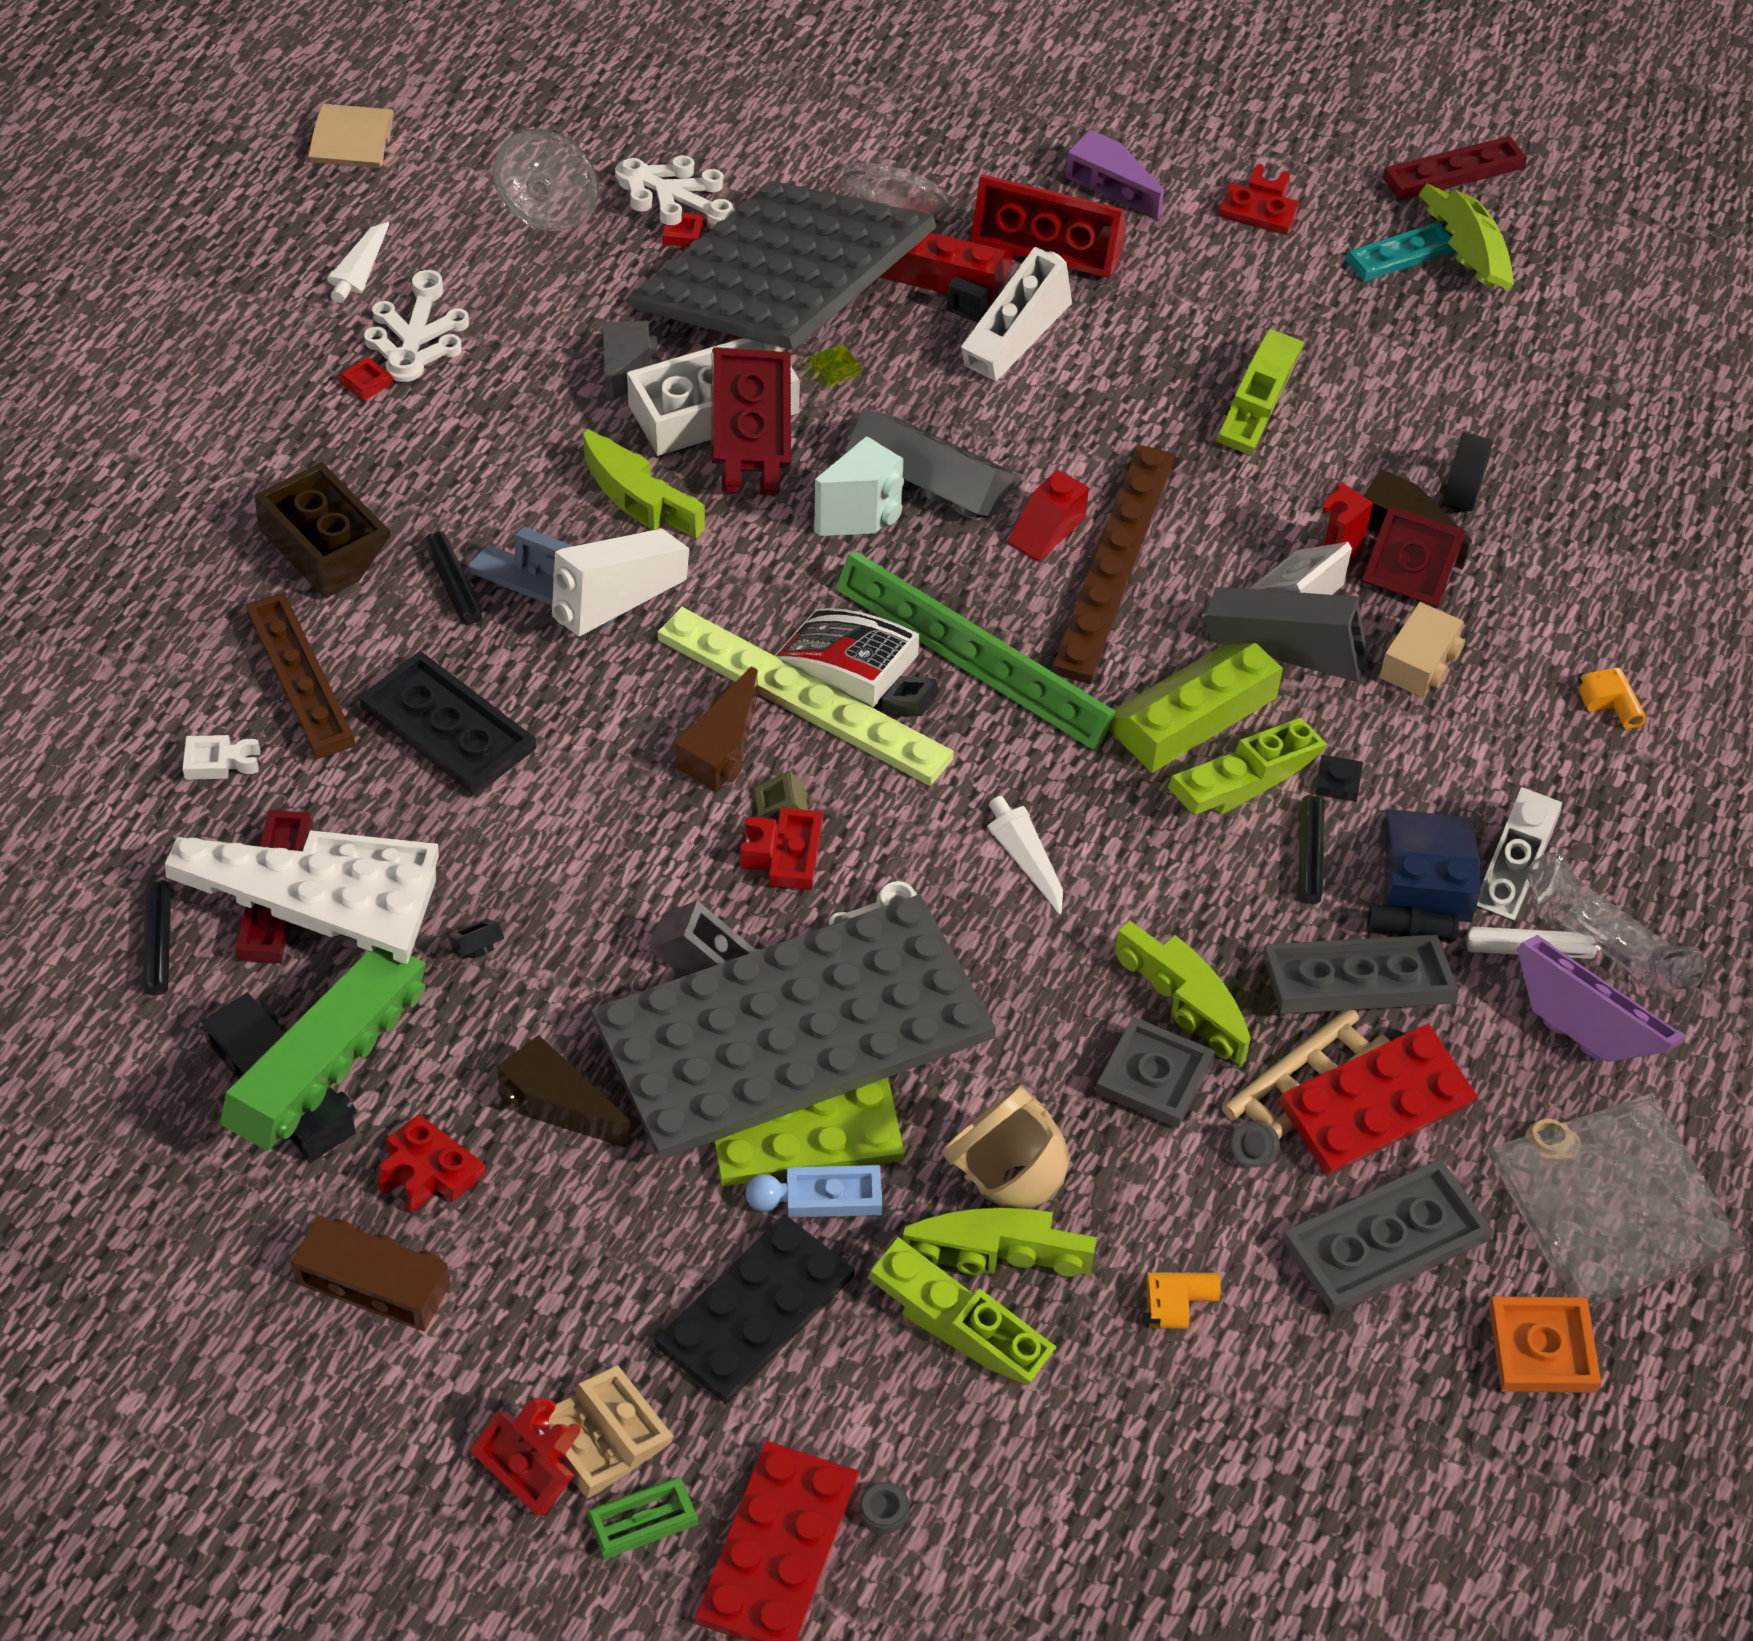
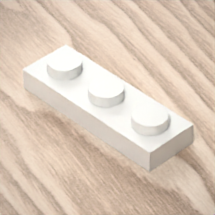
[303,830,439,867]

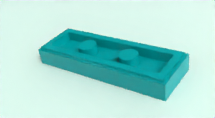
[1345,222,1455,282]

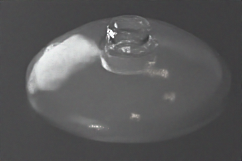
[493,129,599,231]
[842,163,949,216]

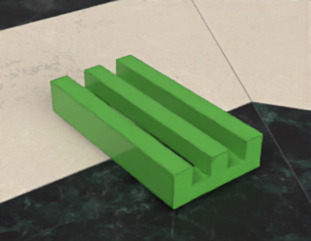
[586,1476,698,1560]

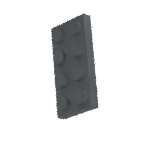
[1263,935,1459,1014]
[1282,1159,1493,1315]

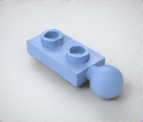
[746,1165,882,1217]

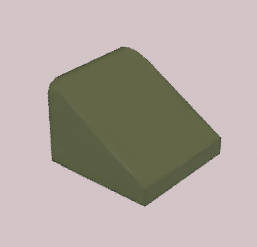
[754,771,808,820]

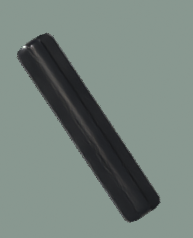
[425,531,482,626]
[1298,795,1325,904]
[142,880,171,996]

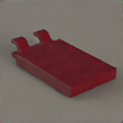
[711,347,791,495]

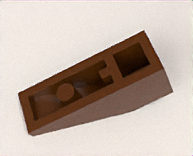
[675,666,758,791]

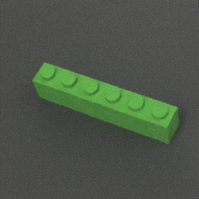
[220,947,426,1151]

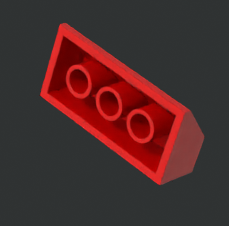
[970,174,1126,278]
[879,232,1014,305]

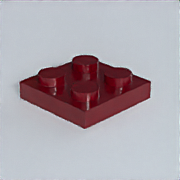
[1362,505,1467,607]

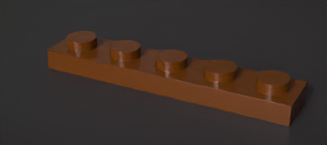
[246,592,356,760]

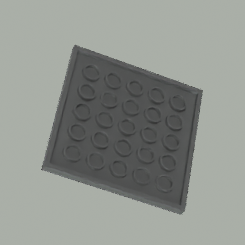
[629,181,937,350]

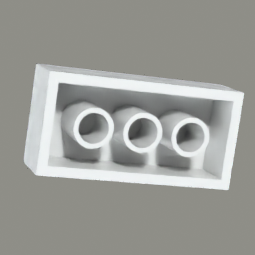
[627,338,800,456]

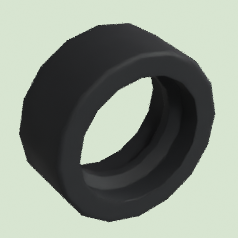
[1443,432,1493,511]

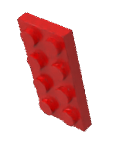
[1278,1023,1478,1177]
[695,1441,859,1641]

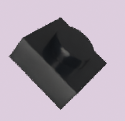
[947,276,988,323]
[882,676,939,717]
[1315,754,1363,802]
[447,918,504,958]

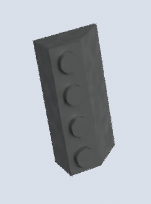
[845,408,1022,519]

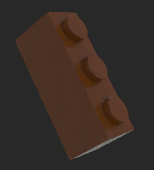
[291,1216,451,1332]

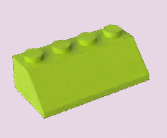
[1108,643,1283,773]

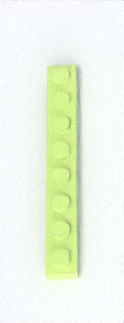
[658,607,954,786]

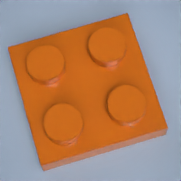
[1489,1297,1601,1393]

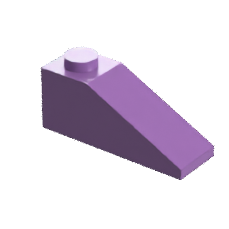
[1065,129,1164,219]

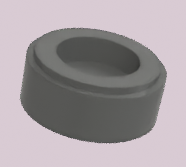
[1231,1121,1280,1168]
[859,1482,909,1534]

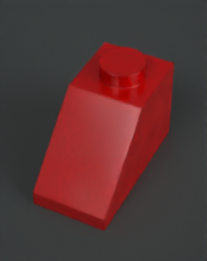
[1007,469,1089,562]

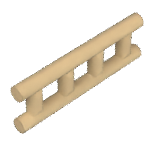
[1222,1010,1390,1140]

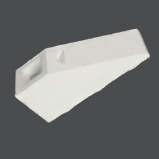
[1477,787,1562,921]

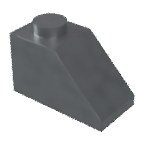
[603,321,658,401]
[649,900,757,974]

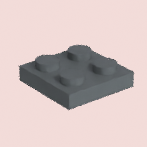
[1095,1017,1215,1129]

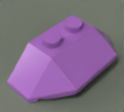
[1517,935,1686,1062]

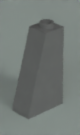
[1202,587,1368,682]

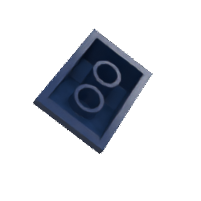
[1385,809,1480,923]

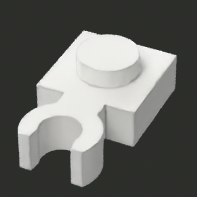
[183,735,260,780]

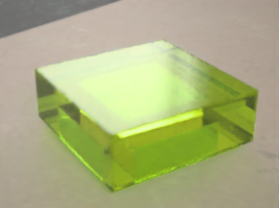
[810,344,862,387]

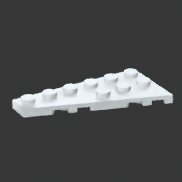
[165,837,436,964]

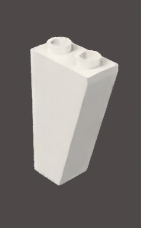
[961,247,1072,381]
[552,529,689,637]

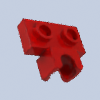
[1219,164,1299,235]
[740,808,823,890]
[377,1114,486,1213]
[469,1398,581,1515]

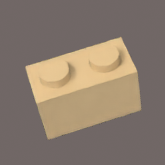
[1379,602,1465,698]

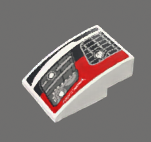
[774,608,919,707]

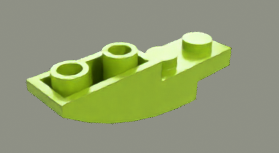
[1419,183,1514,290]
[1217,329,1305,456]
[583,429,705,539]
[1168,717,1327,815]
[1115,920,1251,1066]
[903,1208,1097,1277]
[867,1237,1056,1386]

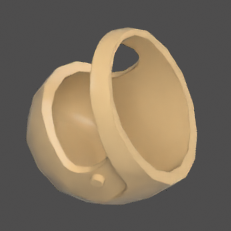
[941,1084,1070,1209]

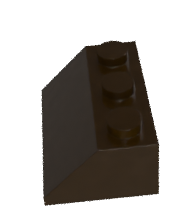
[254,462,390,598]

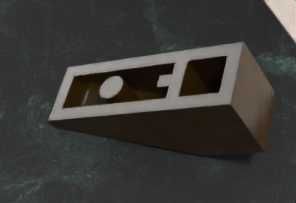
[1363,469,1472,570]
[497,1035,631,1148]

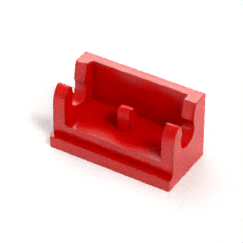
[1318,482,1373,566]

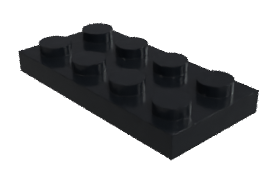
[359,651,537,796]
[655,1214,855,1405]

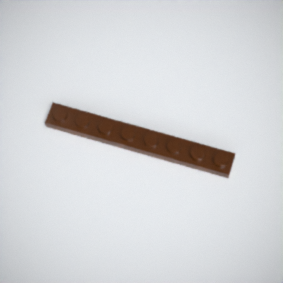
[1052,444,1176,684]

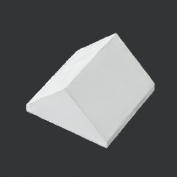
[1249,542,1352,595]

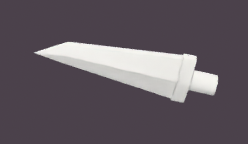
[327,222,389,303]
[987,796,1063,914]

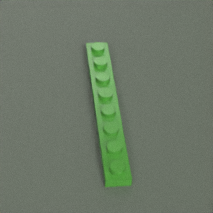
[836,552,1116,750]

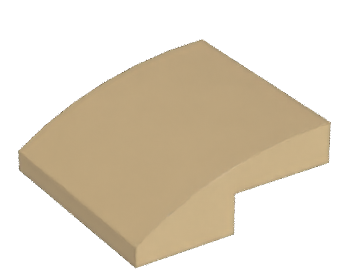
[309,104,394,168]
[549,1365,674,1499]

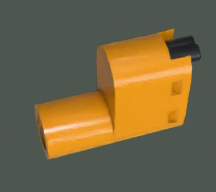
[1577,668,1647,729]
[1142,1272,1221,1329]

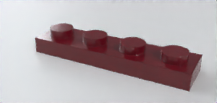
[1383,136,1527,200]
[235,810,313,963]

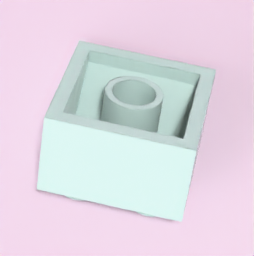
[814,436,904,536]

